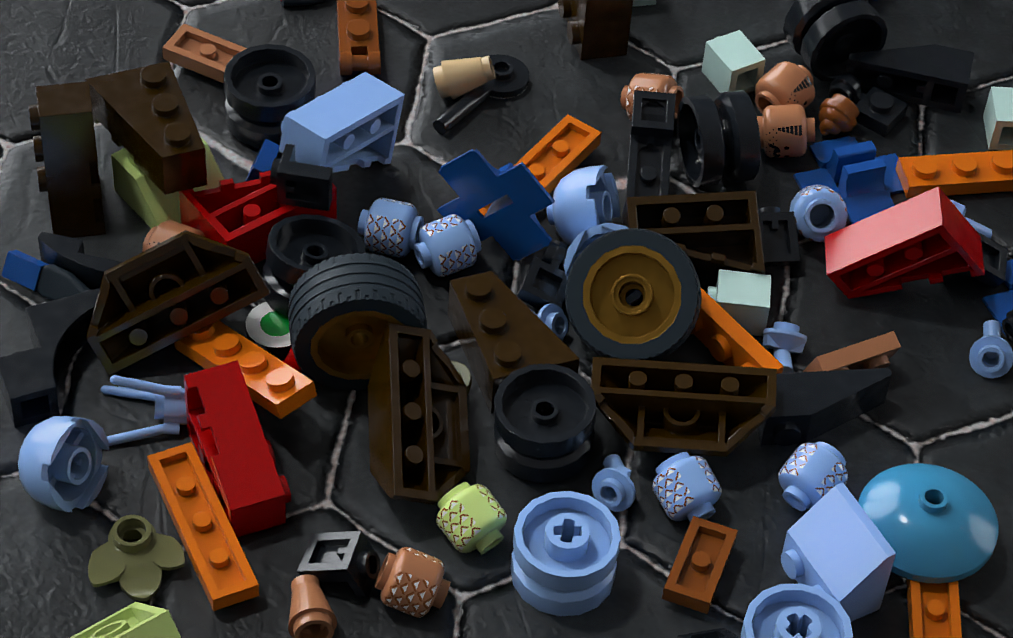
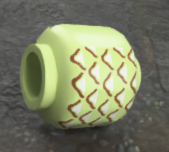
[436,482,507,555]

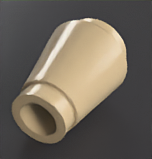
[433,55,496,100]

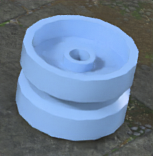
[510,491,621,616]
[741,583,853,638]

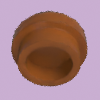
[819,93,860,136]

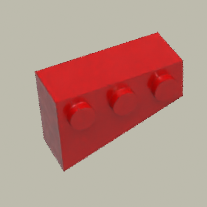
[179,170,337,264]
[824,186,985,299]
[184,360,291,538]

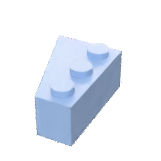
[279,72,405,173]

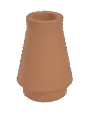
[288,574,337,638]

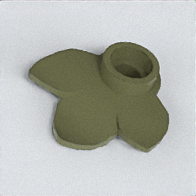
[88,515,185,601]

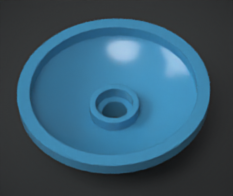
[858,463,999,584]

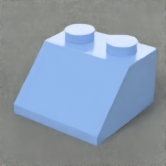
[781,482,896,622]

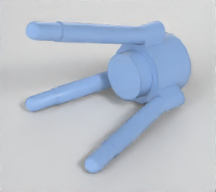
[100,375,187,446]

